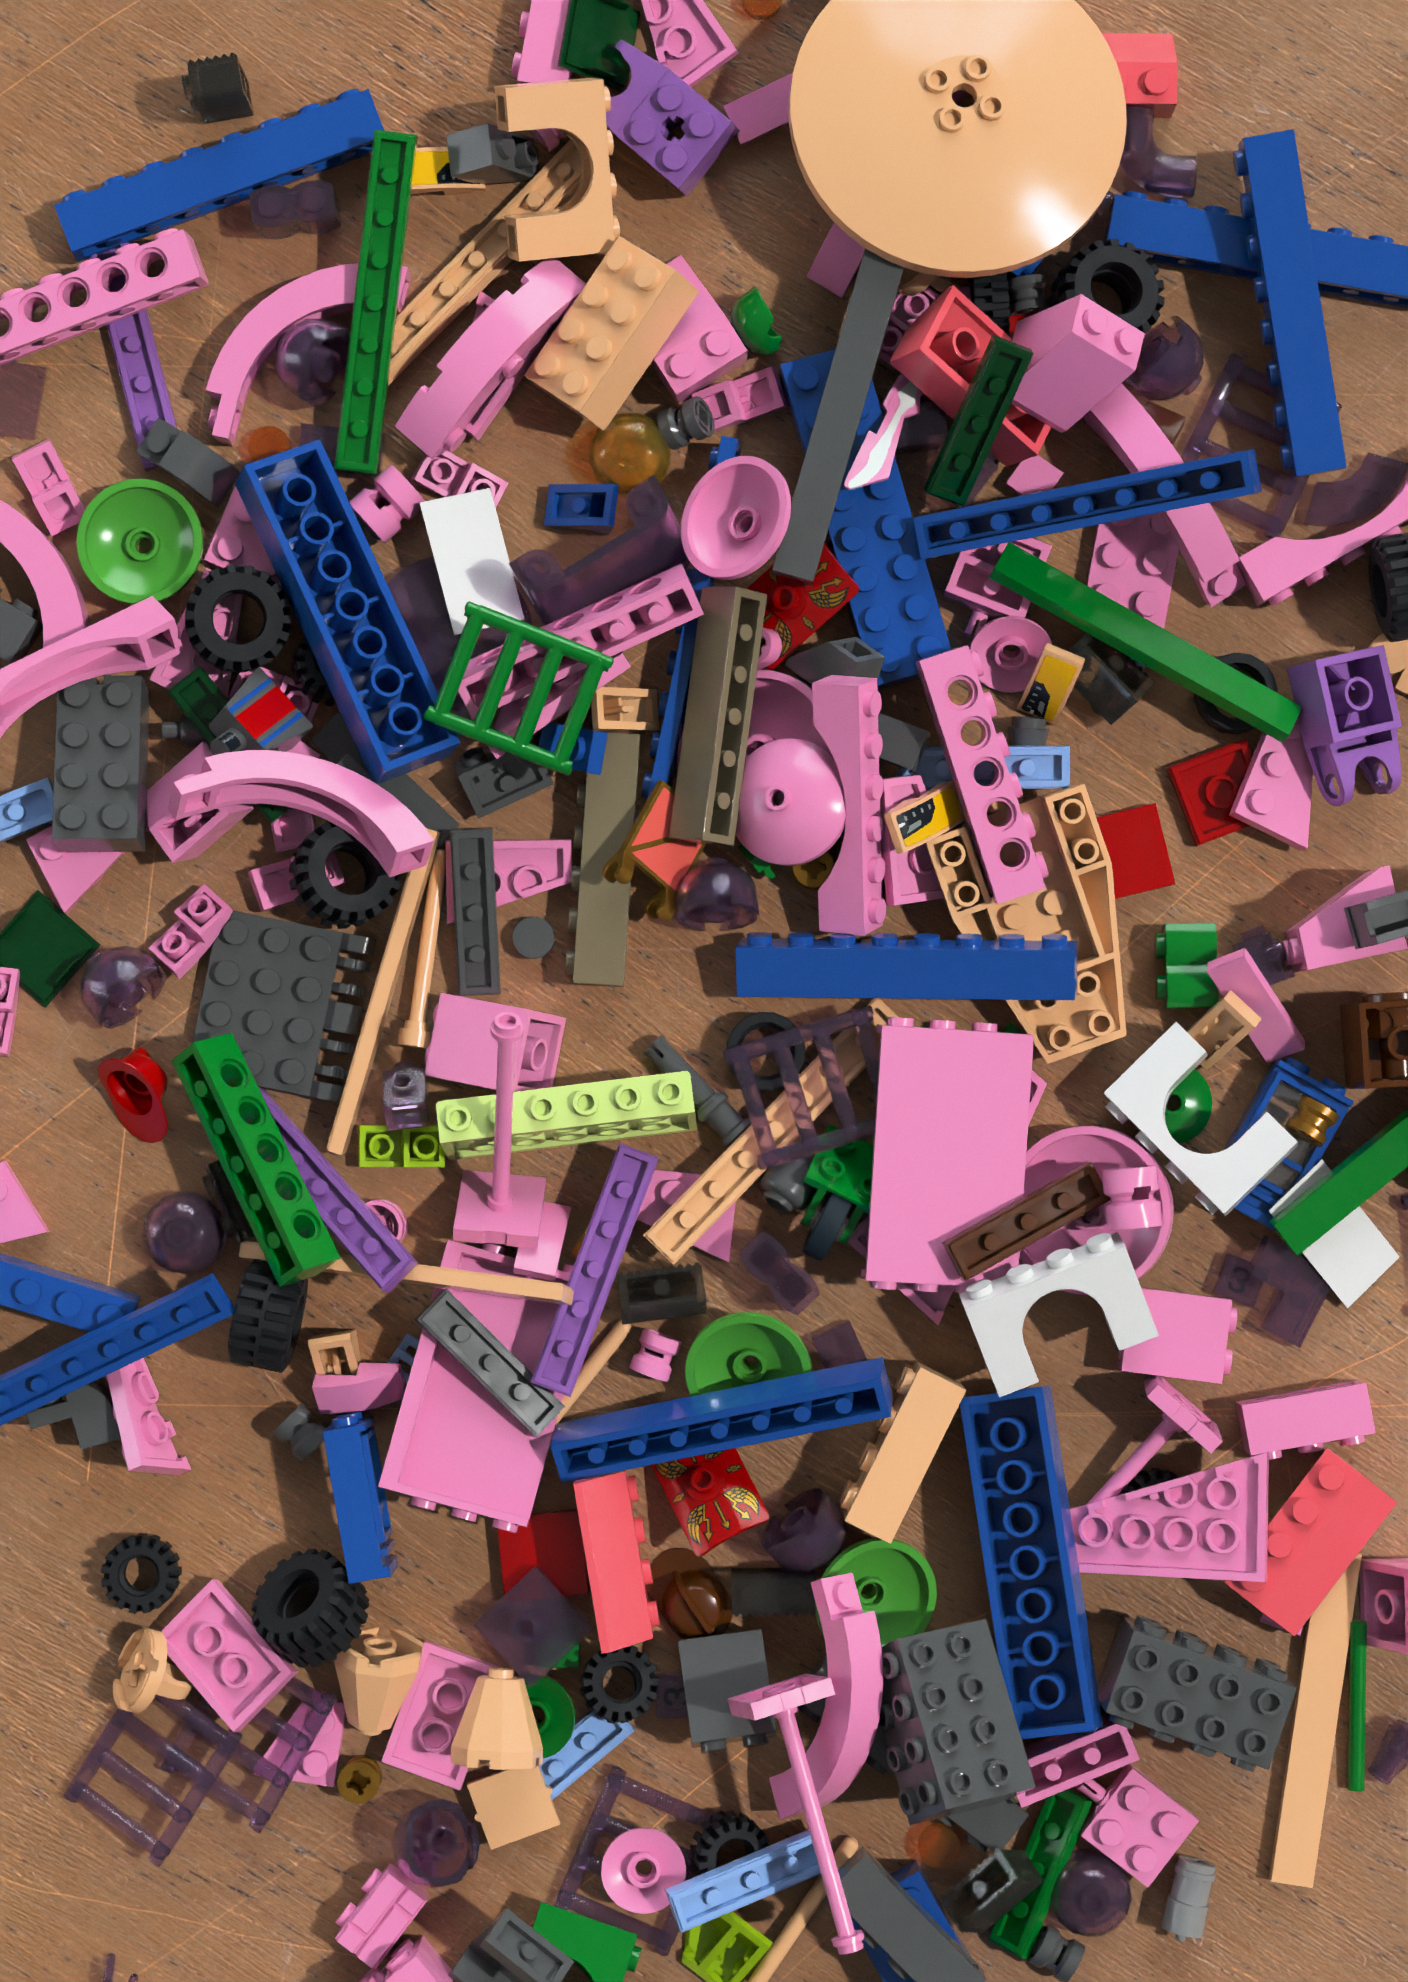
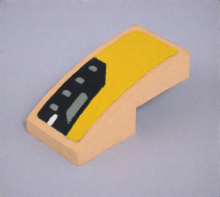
[411,147,486,195]
[1017,642,1085,725]
[884,781,965,854]

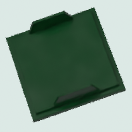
[557,0,640,92]
[0,890,101,1007]

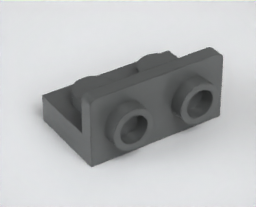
[453,737,554,819]

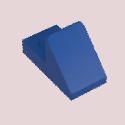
[544,484,619,535]
[538,722,608,775]

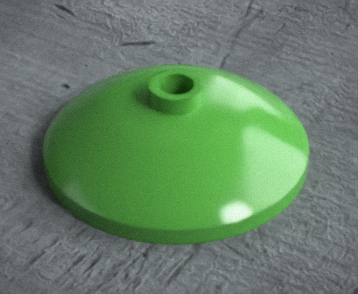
[77,479,203,605]
[685,1312,812,1396]
[815,1537,937,1647]

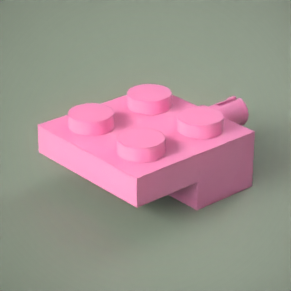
[943,538,1052,638]
[1077,1764,1200,1888]

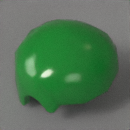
[730,286,782,355]

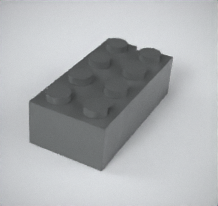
[52,676,150,852]

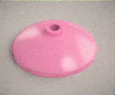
[681,456,791,580]
[735,738,846,866]

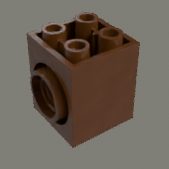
[1340,992,1408,1089]

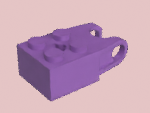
[606,39,740,196]
[1287,645,1402,806]

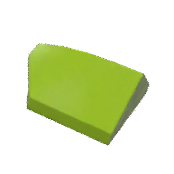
[682,1911,773,1982]

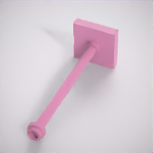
[453,1012,546,1249]
[1087,1375,1223,1504]
[727,1673,864,1955]

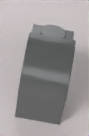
[136,417,240,507]
[26,1381,121,1450]

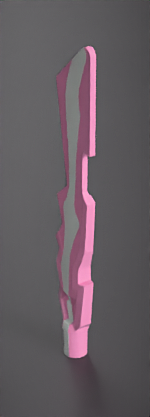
[844,373,924,490]

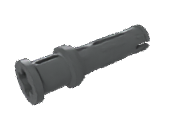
[643,1035,753,1148]

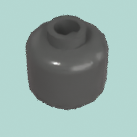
[760,1150,817,1215]

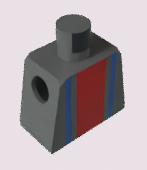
[209,667,313,755]

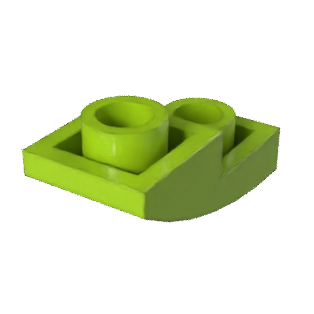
[357,1125,445,1167]

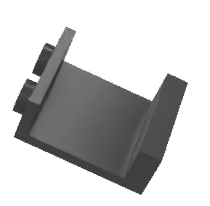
[678,1629,776,1754]
[448,1908,574,1982]

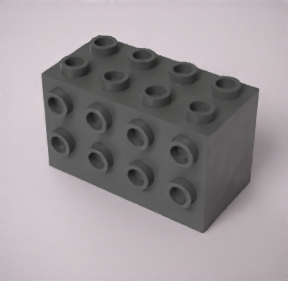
[1097,1615,1297,1772]
[878,1619,1036,1825]

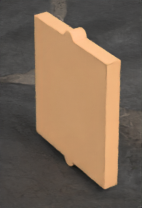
[467,1766,560,1850]

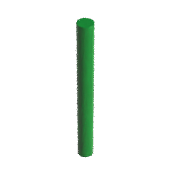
[1347,1620,1367,1792]

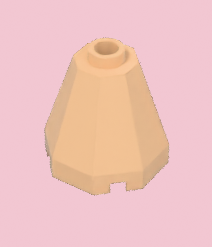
[334,1626,424,1736]
[451,1667,543,1770]

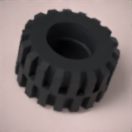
[1049,239,1165,333]
[1369,533,1408,642]
[185,564,292,673]
[289,821,403,929]
[228,1259,308,1373]
[251,1549,369,1668]

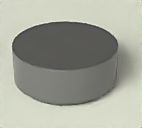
[512,917,555,959]

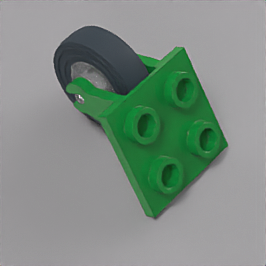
[800,1124,874,1261]

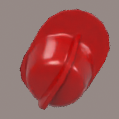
[98,1048,168,1143]

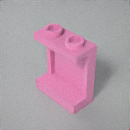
[1116,1287,1237,1384]

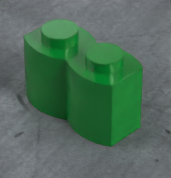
[1154,923,1218,1009]

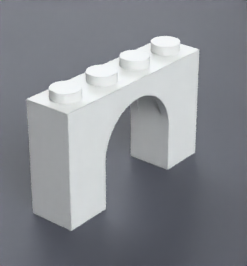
[1104,1022,1298,1216]
[959,1232,1159,1397]

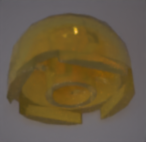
[589,413,671,498]

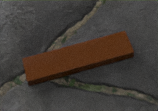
[942,1161,1111,1281]

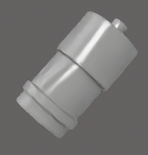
[1161,1855,1216,1941]

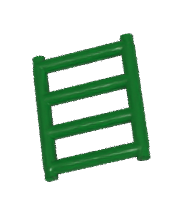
[423,601,614,776]

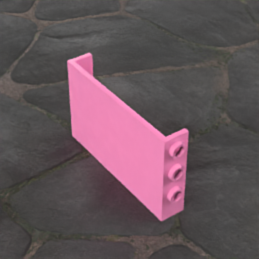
[861,1017,1034,1293]
[378,1240,574,1533]

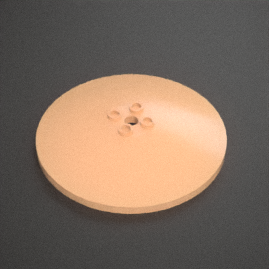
[788,0,1127,278]

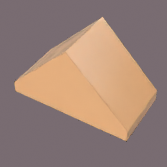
[591,687,660,733]
[308,1329,361,1376]

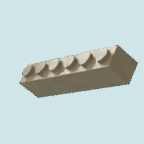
[669,586,767,846]
[566,732,641,987]

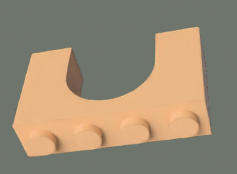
[494,78,620,262]

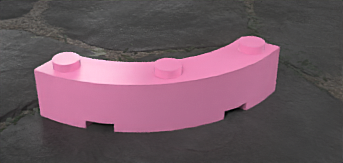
[395,258,586,459]

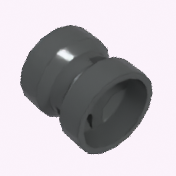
[657,396,715,450]
[272,1403,326,1463]
[1027,1924,1085,1982]

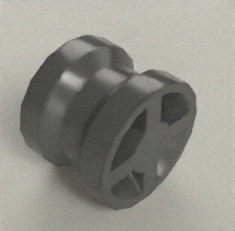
[1007,274,1050,316]

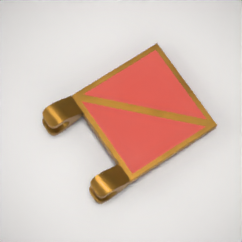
[602,780,706,921]

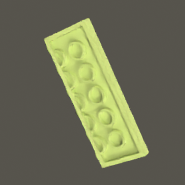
[436,1071,698,1161]

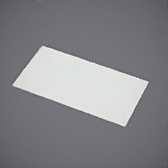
[420,488,524,635]
[1269,1159,1400,1308]

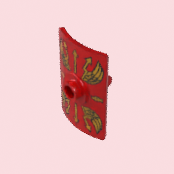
[747,544,859,670]
[651,1448,770,1556]

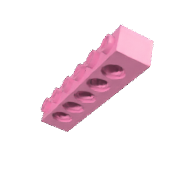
[0,228,209,366]
[458,563,704,720]
[915,645,1048,904]

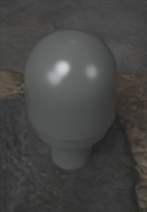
[162,715,208,747]

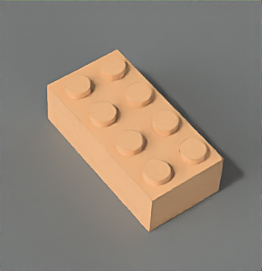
[524,236,700,431]
[838,1360,966,1544]

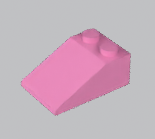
[651,255,748,405]

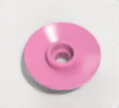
[970,616,1052,693]
[601,1827,686,1914]

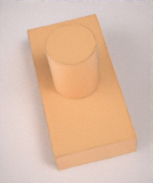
[1186,990,1261,1071]

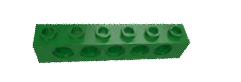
[172,1033,340,1287]

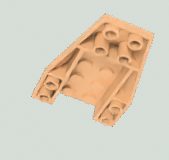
[925,784,1127,1064]

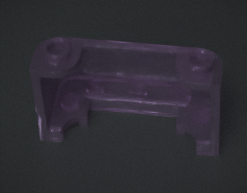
[509,475,690,626]

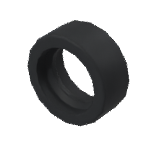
[1194,652,1278,735]
[726,1012,805,1091]

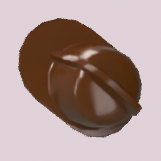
[648,1548,732,1640]

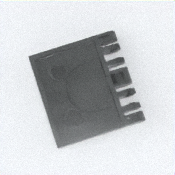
[192,910,376,1103]

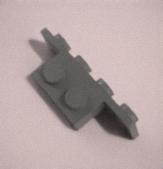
[312,712,459,850]

